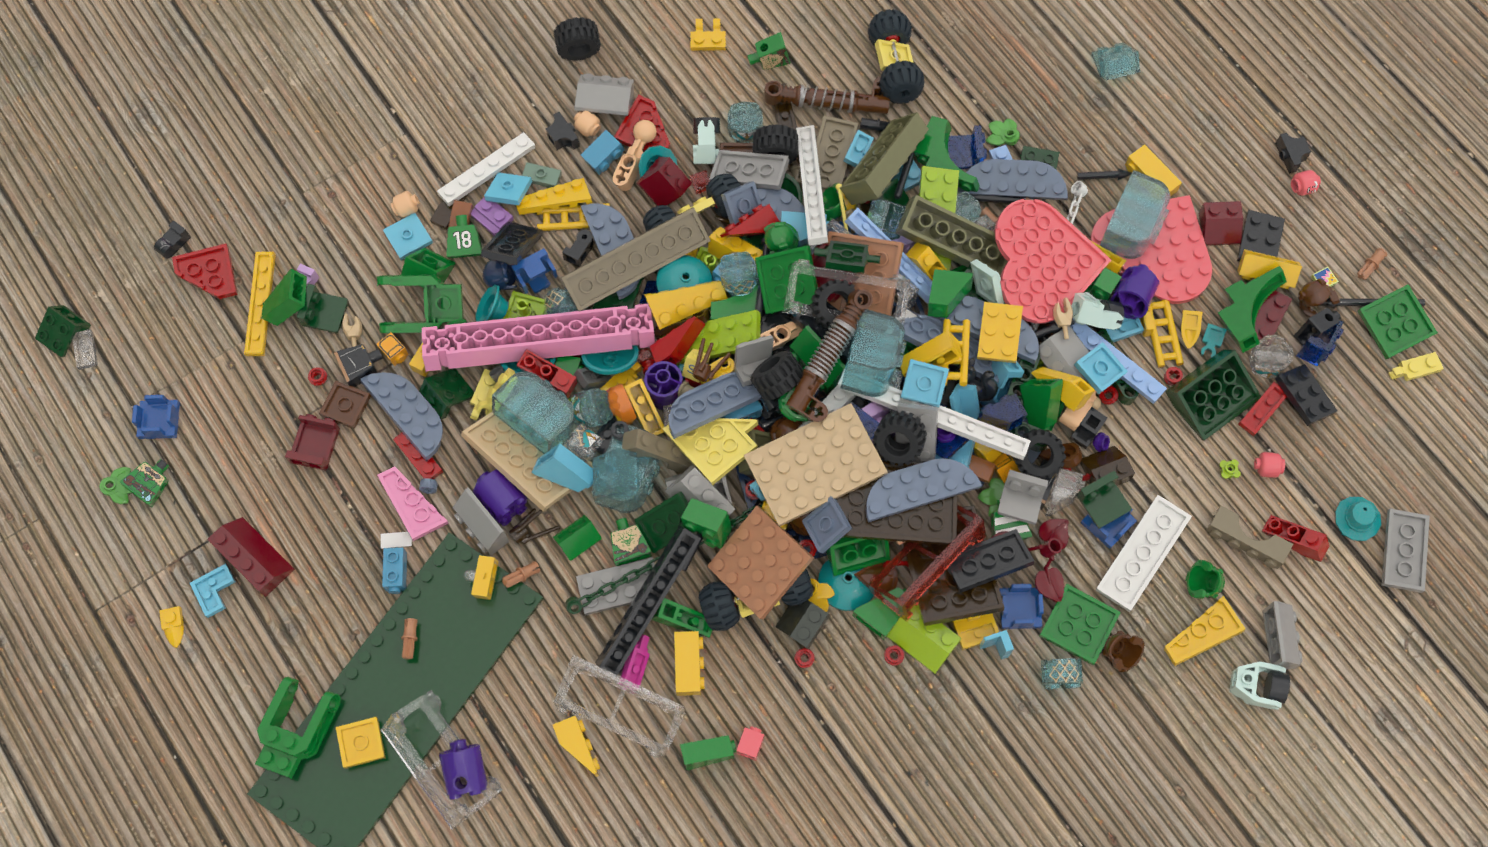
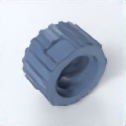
[419,478,438,494]

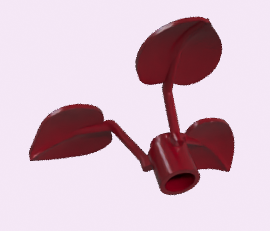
[989,519,1069,602]

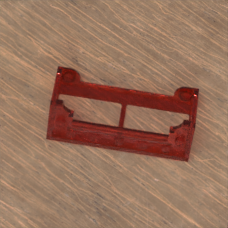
[868,505,986,622]

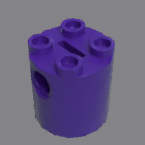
[1111,264,1160,319]
[644,361,683,410]
[473,469,528,526]
[439,739,488,800]

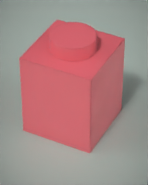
[736,726,764,761]

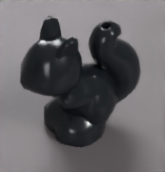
[953,358,998,402]

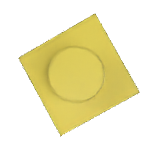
[682,348,711,383]

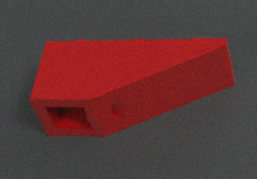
[720,204,780,238]
[649,316,705,365]
[516,349,577,399]
[1262,515,1330,562]

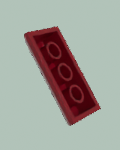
[207,517,295,597]

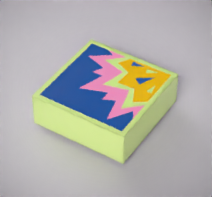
[1311,267,1339,287]

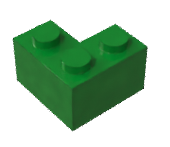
[1083,268,1121,300]
[681,498,732,549]

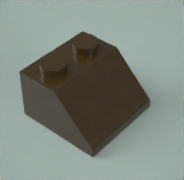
[1080,446,1135,486]

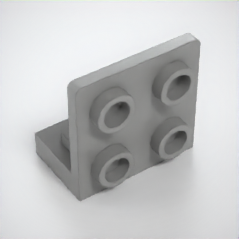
[734,335,774,387]
[997,470,1048,525]

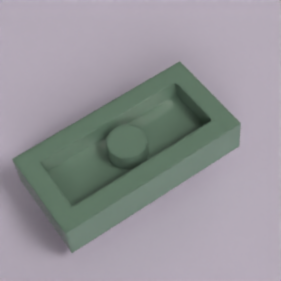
[522,162,562,188]

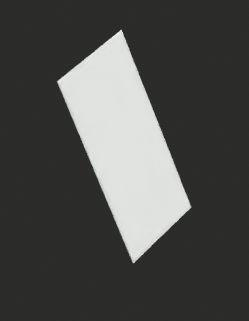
[381,532,412,548]

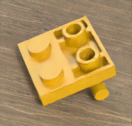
[952,613,999,650]

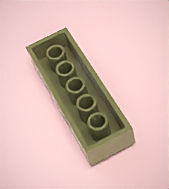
[840,112,929,205]
[895,195,1008,277]

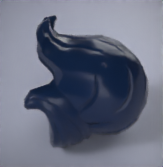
[482,260,517,291]

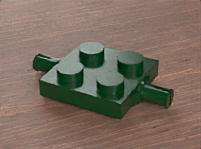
[814,240,881,273]

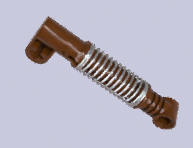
[785,289,873,422]

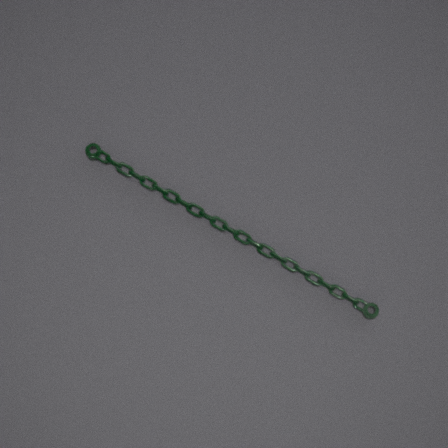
[565,504,763,614]

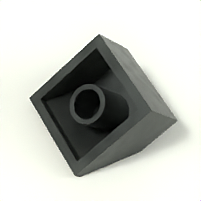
[775,600,830,649]

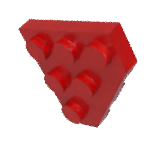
[614,95,670,153]
[172,243,238,299]

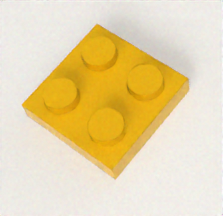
[336,717,385,768]

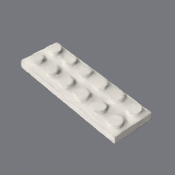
[1096,495,1192,612]

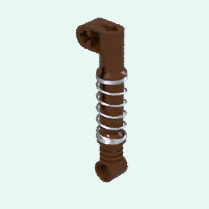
[764,77,890,114]

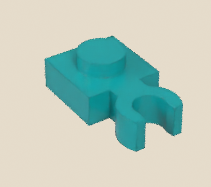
[1200,323,1227,358]

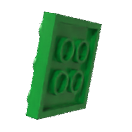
[755,246,818,314]
[1357,284,1438,360]
[1039,584,1121,665]

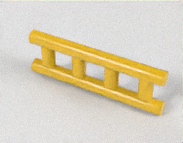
[537,203,610,231]
[1148,299,1184,368]
[942,319,970,387]

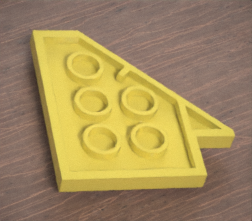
[663,418,758,486]

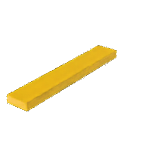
[244,252,276,356]

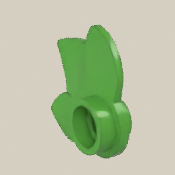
[986,118,1020,146]
[99,467,131,504]
[978,478,1004,517]

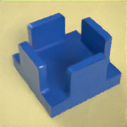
[511,248,558,294]
[132,395,180,439]
[1080,509,1137,549]
[999,584,1044,629]

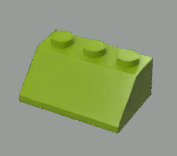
[887,601,961,674]

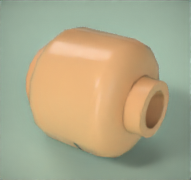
[574,111,601,137]
[391,191,420,218]

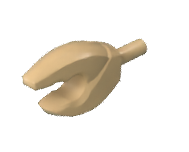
[1053,297,1073,340]
[342,313,362,347]

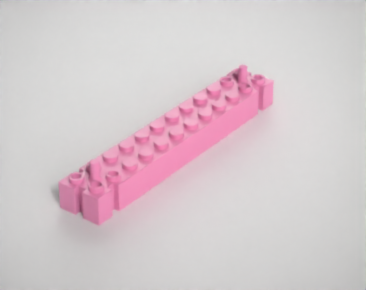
[422,304,655,371]

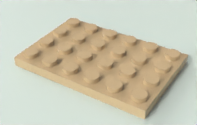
[461,395,598,512]
[744,403,888,527]

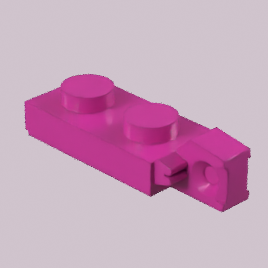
[618,634,650,692]

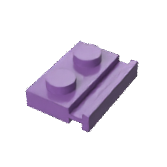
[471,197,514,236]

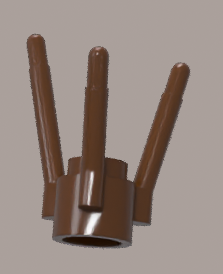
[692,338,731,382]

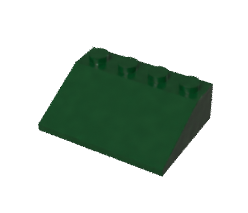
[1165,349,1261,441]

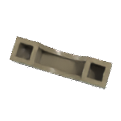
[621,429,692,474]
[1206,506,1293,569]

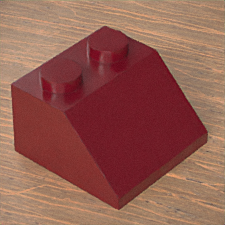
[637,157,692,206]
[1199,201,1243,246]

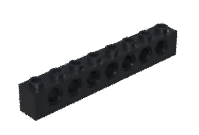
[595,525,701,677]

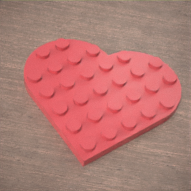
[1090,195,1212,304]
[995,199,1111,324]

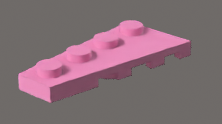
[377,466,448,541]

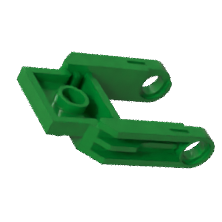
[376,274,464,333]
[255,677,341,779]

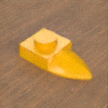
[1181,310,1203,349]
[159,606,184,648]

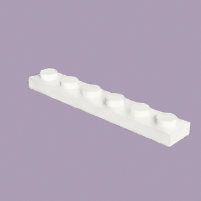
[437,132,535,207]

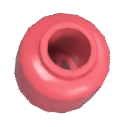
[1291,170,1321,196]
[1254,452,1285,478]

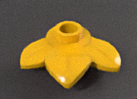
[809,578,835,612]

